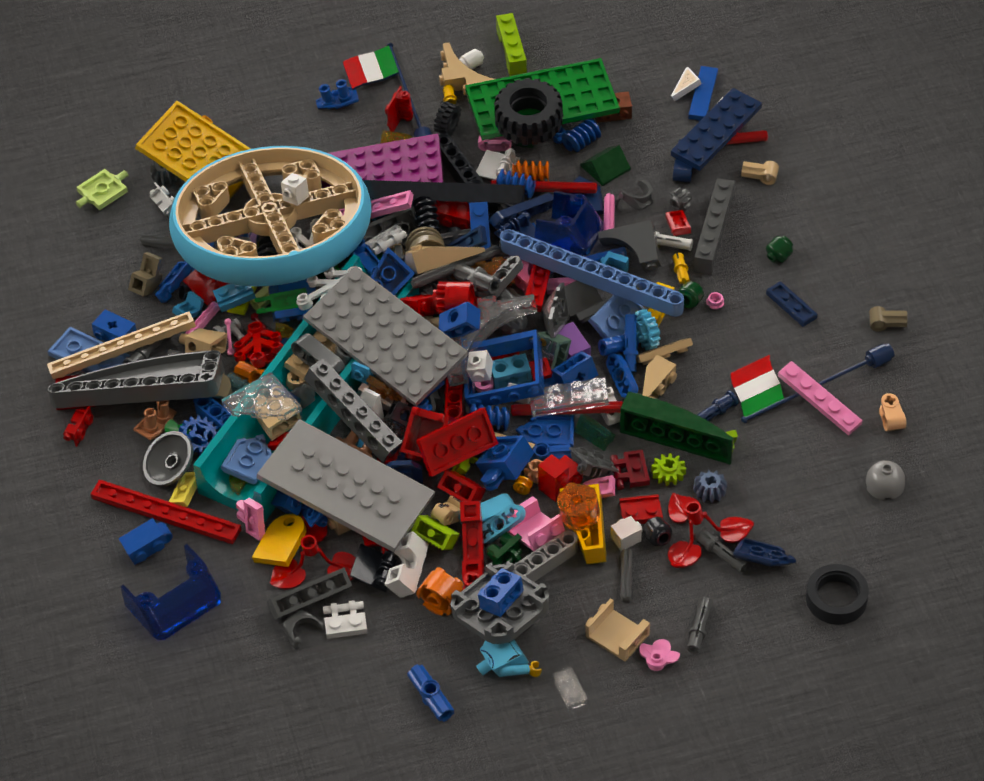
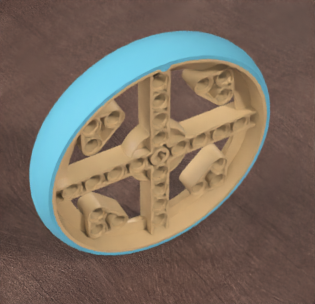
[169,146,371,286]

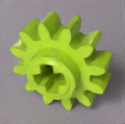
[651,453,686,486]

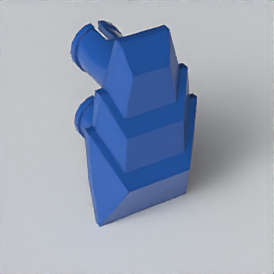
[316,79,359,109]

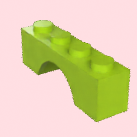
[496,13,527,76]

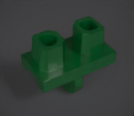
[487,532,523,566]

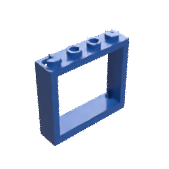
[463,329,545,408]

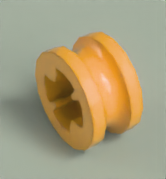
[513,476,533,495]

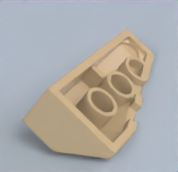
[405,244,485,274]

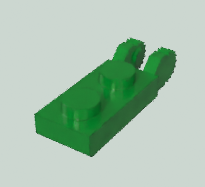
[254,288,307,314]

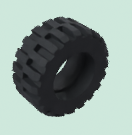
[494,78,563,146]

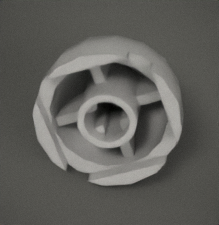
[866,460,905,500]

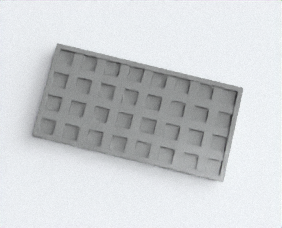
[303,266,468,407]

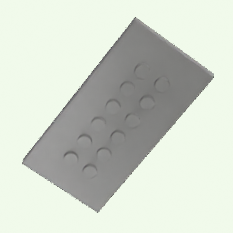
[257,419,435,552]

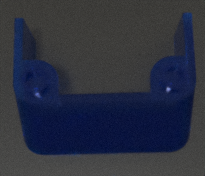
[534,191,604,256]
[120,544,222,640]

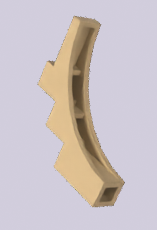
[439,42,494,102]

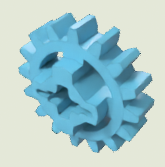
[635,309,661,351]

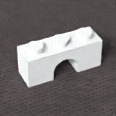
[385,531,429,598]

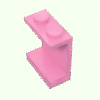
[502,496,565,551]

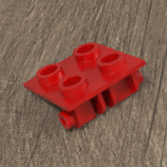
[385,86,413,135]
[183,269,229,306]

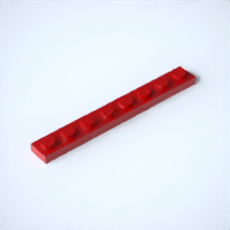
[90,479,241,545]

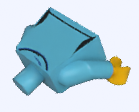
[476,640,542,677]

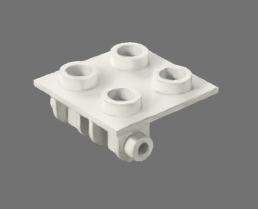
[476,148,520,180]

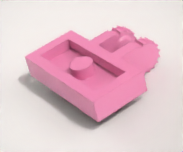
[236,498,265,541]

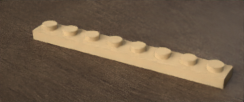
[47,311,196,380]

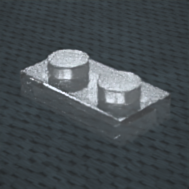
[552,667,588,710]

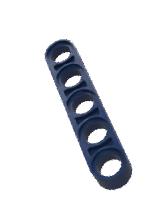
[489,193,557,229]

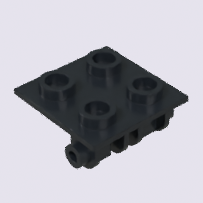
[350,544,397,593]

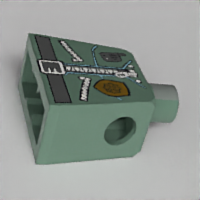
[530,331,572,370]

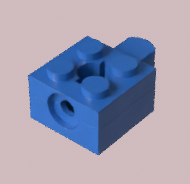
[476,435,534,491]

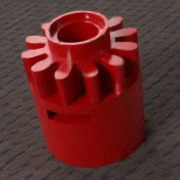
[432,282,475,314]

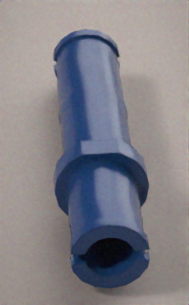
[623,314,638,372]

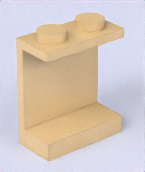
[585,598,650,662]

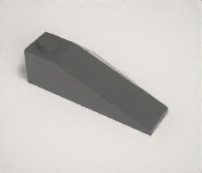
[540,283,570,338]

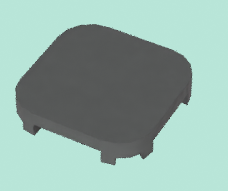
[450,561,550,644]

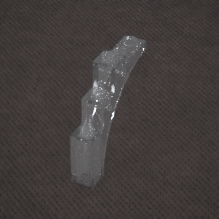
[447,294,537,386]

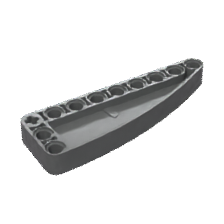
[48,350,224,408]

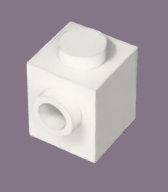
[281,173,309,206]
[466,350,493,382]
[610,516,643,551]

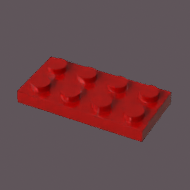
[416,408,498,477]

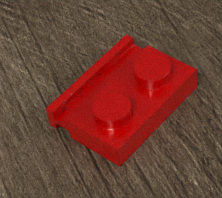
[619,494,663,524]

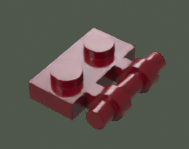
[610,450,650,490]

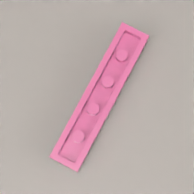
[340,190,414,219]
[778,361,863,436]

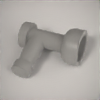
[212,318,244,341]

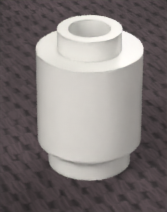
[459,49,484,70]

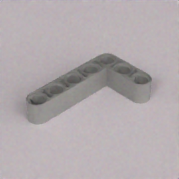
[514,530,578,624]

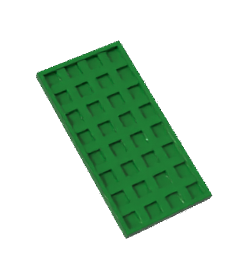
[465,58,620,140]

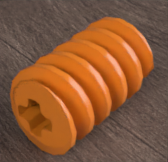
[512,160,549,181]

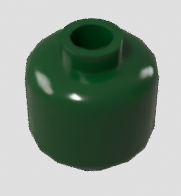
[766,236,793,263]
[678,281,704,309]

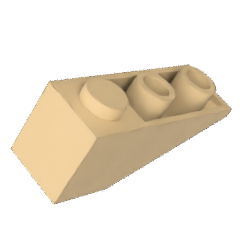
[642,355,677,399]

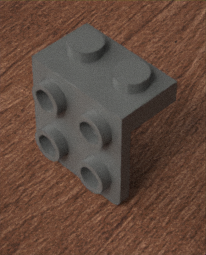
[565,280,609,324]

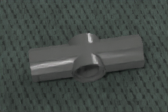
[453,264,501,294]

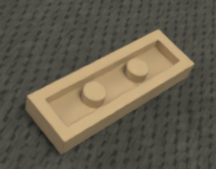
[637,338,693,365]

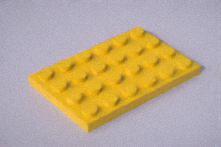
[135,101,251,198]

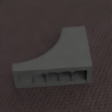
[598,220,661,271]

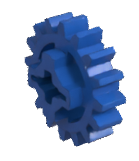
[179,415,219,456]

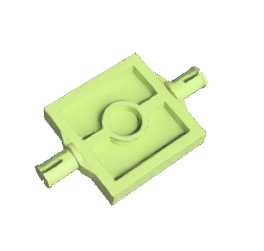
[76,169,128,210]

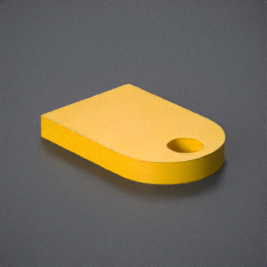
[252,514,307,567]

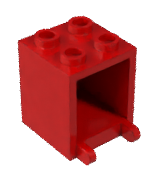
[400,406,457,462]

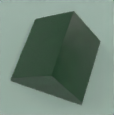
[580,145,631,186]

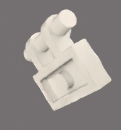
[365,224,407,255]
[323,600,367,639]

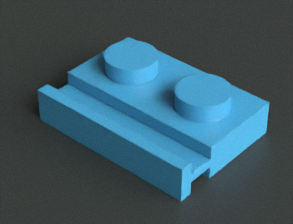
[213,284,256,312]

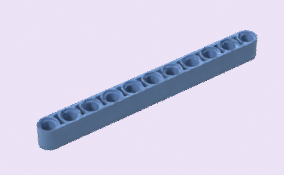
[500,229,684,317]

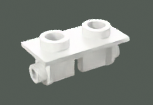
[150,182,175,216]

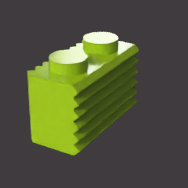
[411,515,460,550]

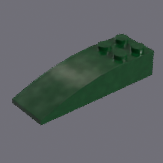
[620,391,733,465]

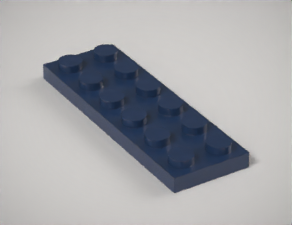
[671,88,762,171]

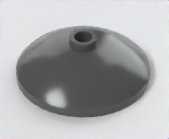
[143,431,193,486]

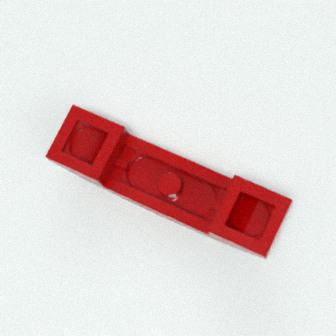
[460,500,484,579]

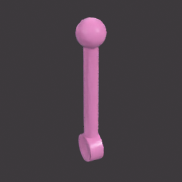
[224,318,235,356]

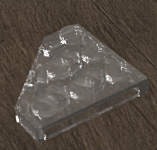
[221,372,302,420]

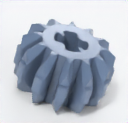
[693,469,727,503]

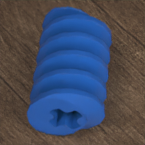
[562,118,601,152]
[496,169,536,198]
[469,404,510,431]

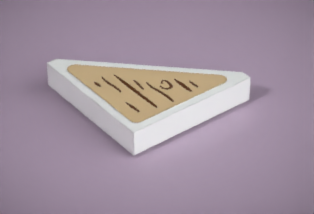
[671,67,702,101]

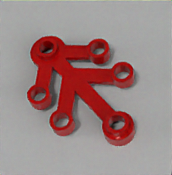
[233,321,282,368]

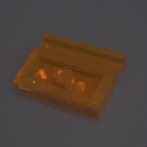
[366,375,402,402]

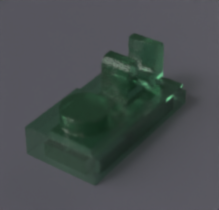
[574,414,615,451]

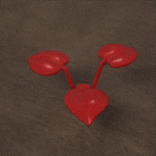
[668,493,754,568]
[270,515,355,589]

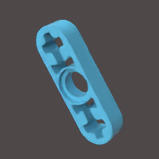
[483,504,526,544]

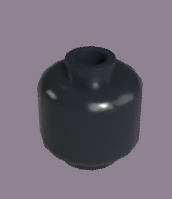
[643,517,672,546]

